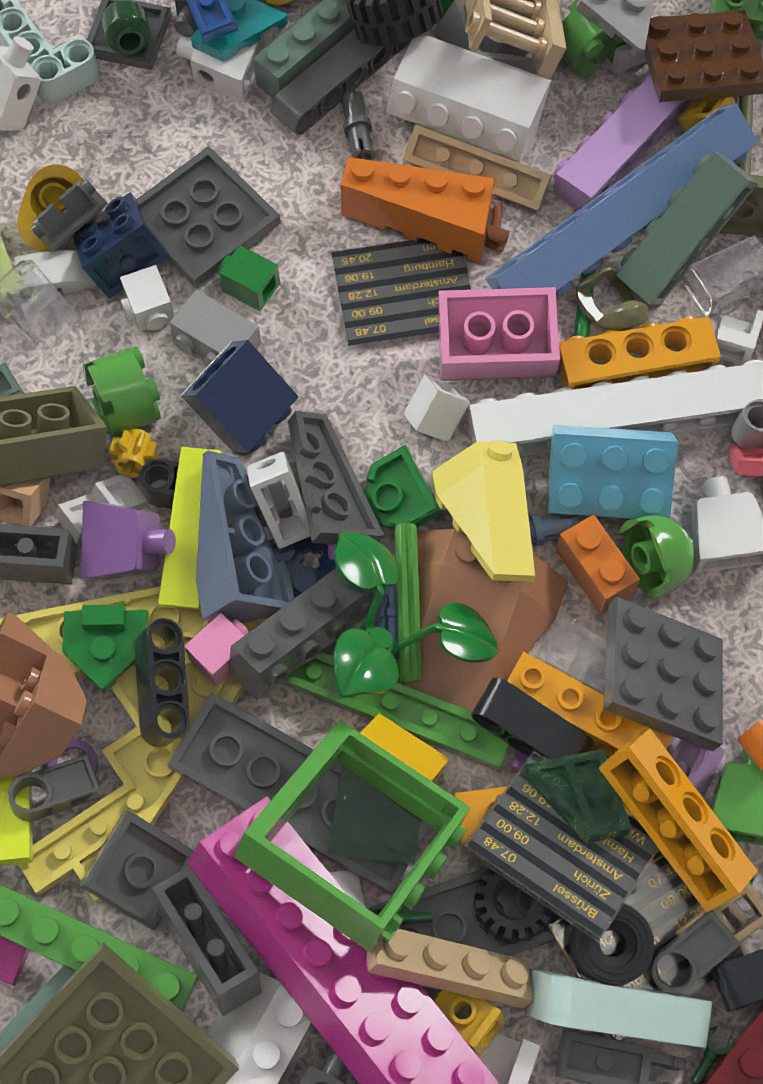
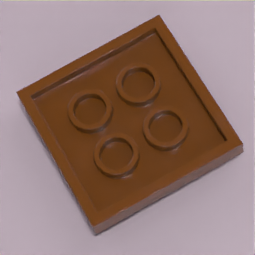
[644,10,763,102]

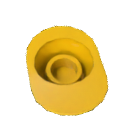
[17,164,84,252]

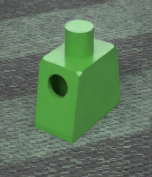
[710,749,763,846]

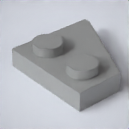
[576,0,653,58]

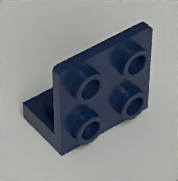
[73,192,170,299]

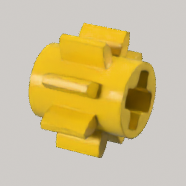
[108,428,159,478]

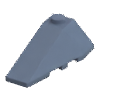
[196,450,294,623]

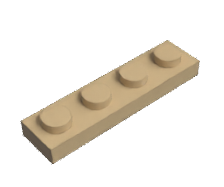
[403,124,553,210]
[366,929,534,1009]

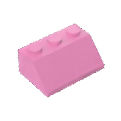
[439,287,560,380]

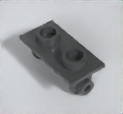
[30,179,108,253]

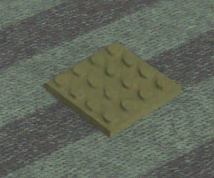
[0,942,239,1084]

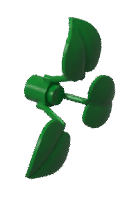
[334,532,499,698]

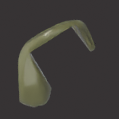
[576,266,648,330]

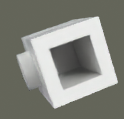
[120,265,174,332]

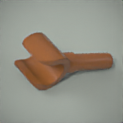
[485,203,509,252]

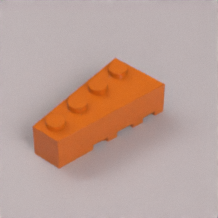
[341,157,495,264]

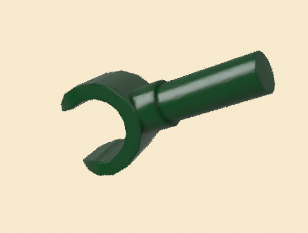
[370,904,432,925]
[690,1026,734,1084]

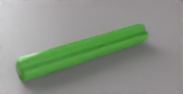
[395,523,422,683]

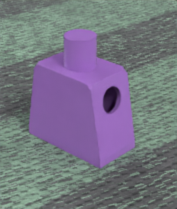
[80,501,176,580]

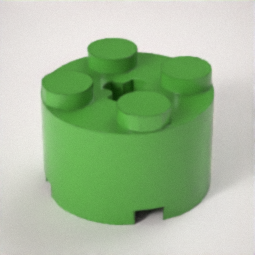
[562,0,627,78]
[83,347,161,438]

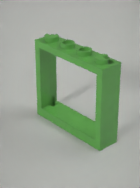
[234,720,470,953]

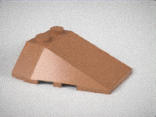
[401,529,568,712]

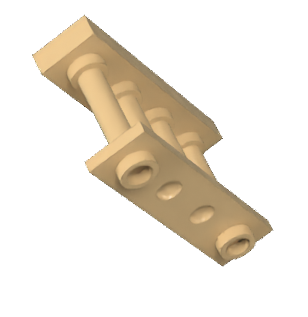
[465,0,567,79]

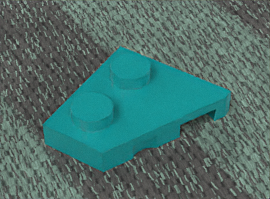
[191,0,288,62]

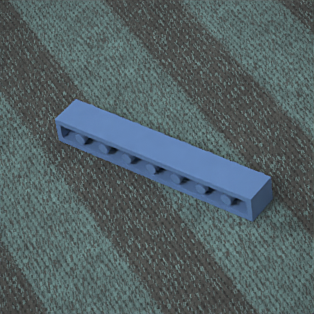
[485,104,759,296]

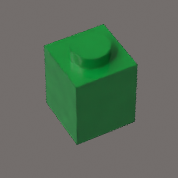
[219,245,280,311]

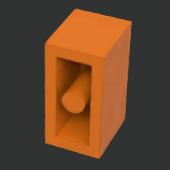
[556,514,640,615]

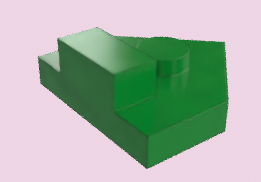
[364,445,442,530]
[62,605,149,694]

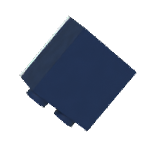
[179,340,299,453]

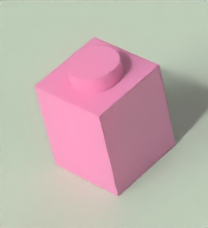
[184,613,249,687]

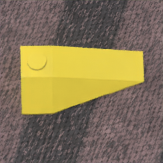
[431,440,535,582]

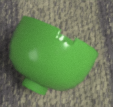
[618,515,695,598]

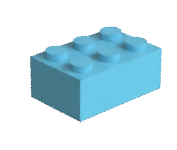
[546,425,678,519]

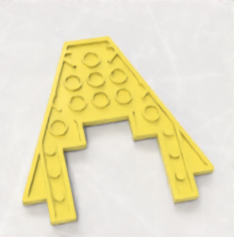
[0,586,266,904]

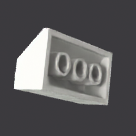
[386,34,552,162]
[208,972,314,1084]

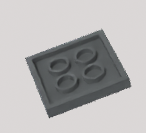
[136,146,281,288]
[603,597,723,751]

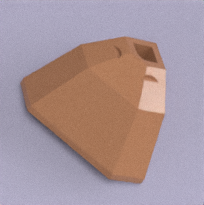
[0,612,87,777]

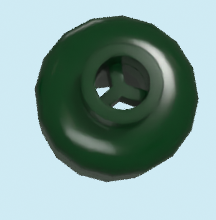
[101,0,151,55]

